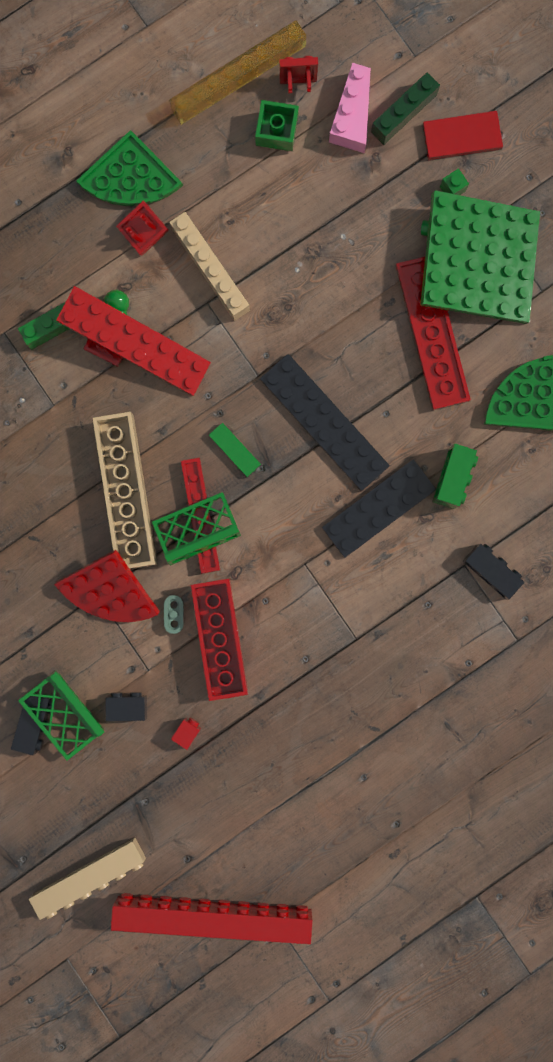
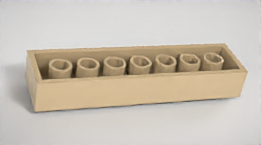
[93,412,157,569]

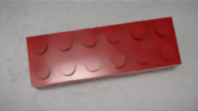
[191,579,248,701]

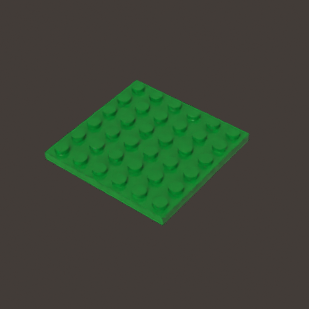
[420,190,540,324]

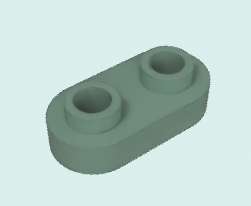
[164,595,184,634]

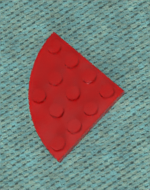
[54,550,160,622]

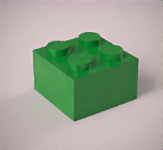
[255,100,299,152]

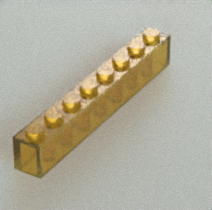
[169,20,306,125]

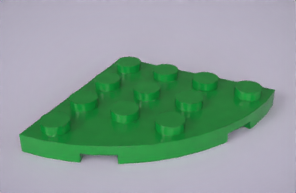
[76,130,183,206]
[484,355,553,431]

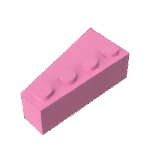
[329,63,371,153]

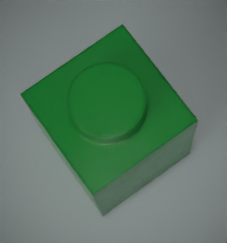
[440,168,469,195]

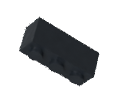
[463,544,525,600]
[11,692,53,756]

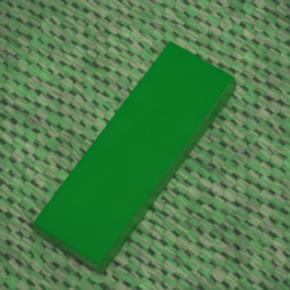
[209,422,261,477]

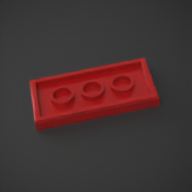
[422,111,503,160]

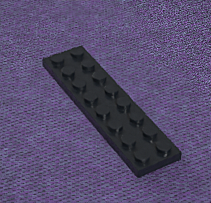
[260,354,390,492]

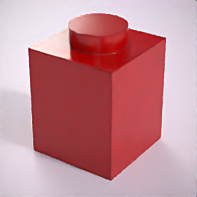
[171,717,201,750]

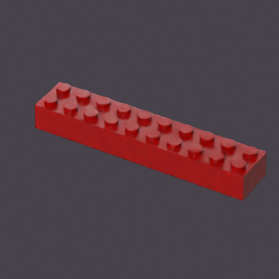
[111,893,313,944]

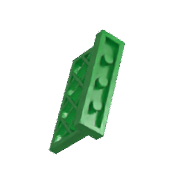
[152,492,241,566]
[18,670,105,761]

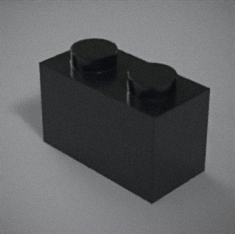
[105,692,147,721]

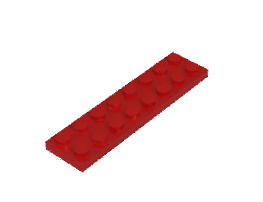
[396,257,471,410]
[56,286,211,396]

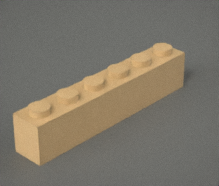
[170,212,250,321]
[29,838,146,920]

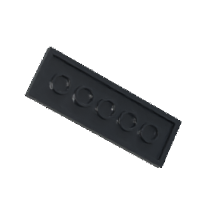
[322,459,436,558]

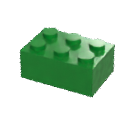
[432,444,478,509]

